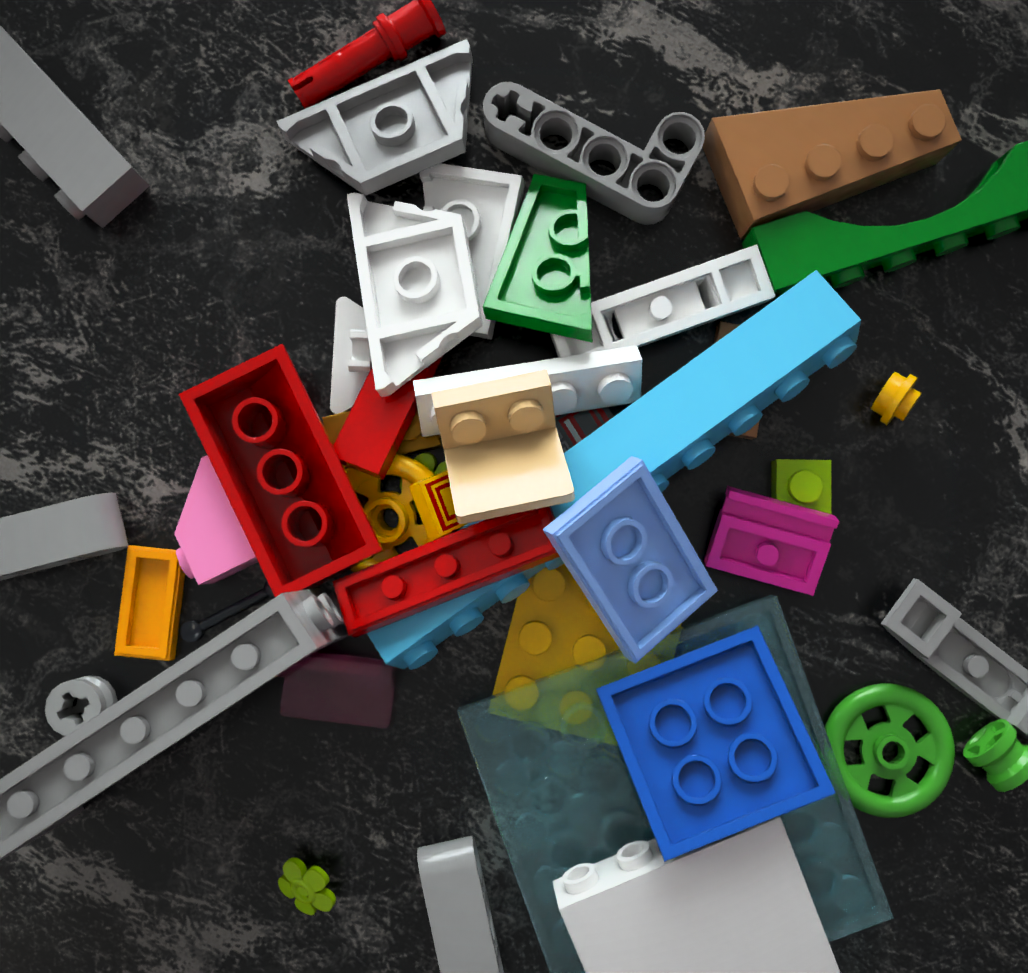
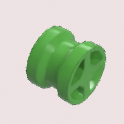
[963,719,1028,792]

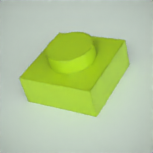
[771,459,831,514]

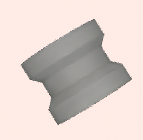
[45,675,118,736]

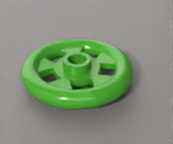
[821,683,955,818]

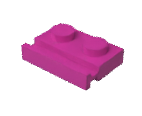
[704,486,839,596]

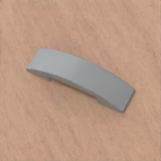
[881,578,1028,740]

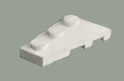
[419,163,525,340]

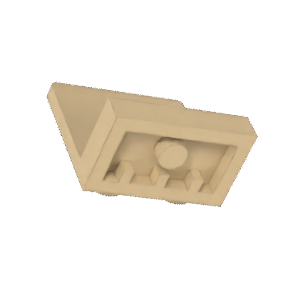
[431,370,575,524]

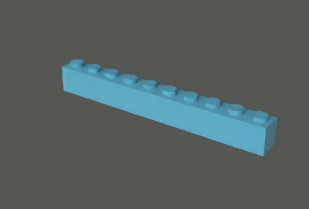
[367,270,861,670]

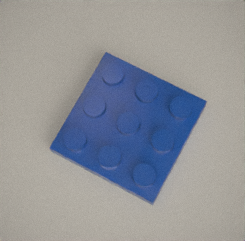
[596,625,836,862]

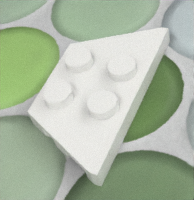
[347,192,483,397]

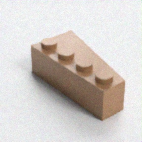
[703,89,962,240]

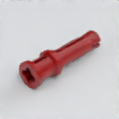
[288,0,446,109]

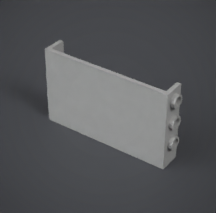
[0,587,348,860]

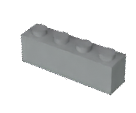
[0,25,150,228]

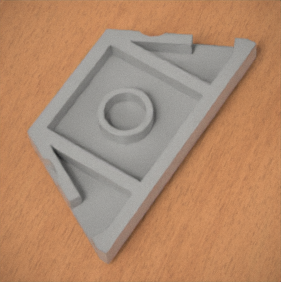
[277,39,473,196]

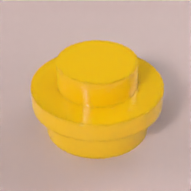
[871,372,922,425]

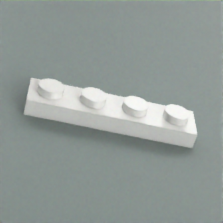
[413,345,642,437]

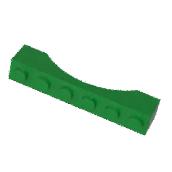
[742,141,1028,300]

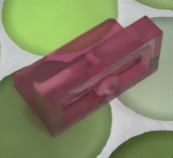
[277,652,397,728]

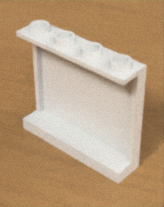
[552,816,840,973]

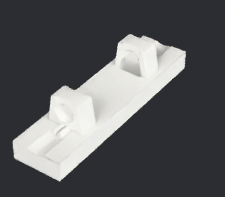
[550,244,776,358]

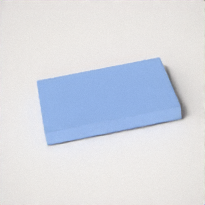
[543,456,718,664]

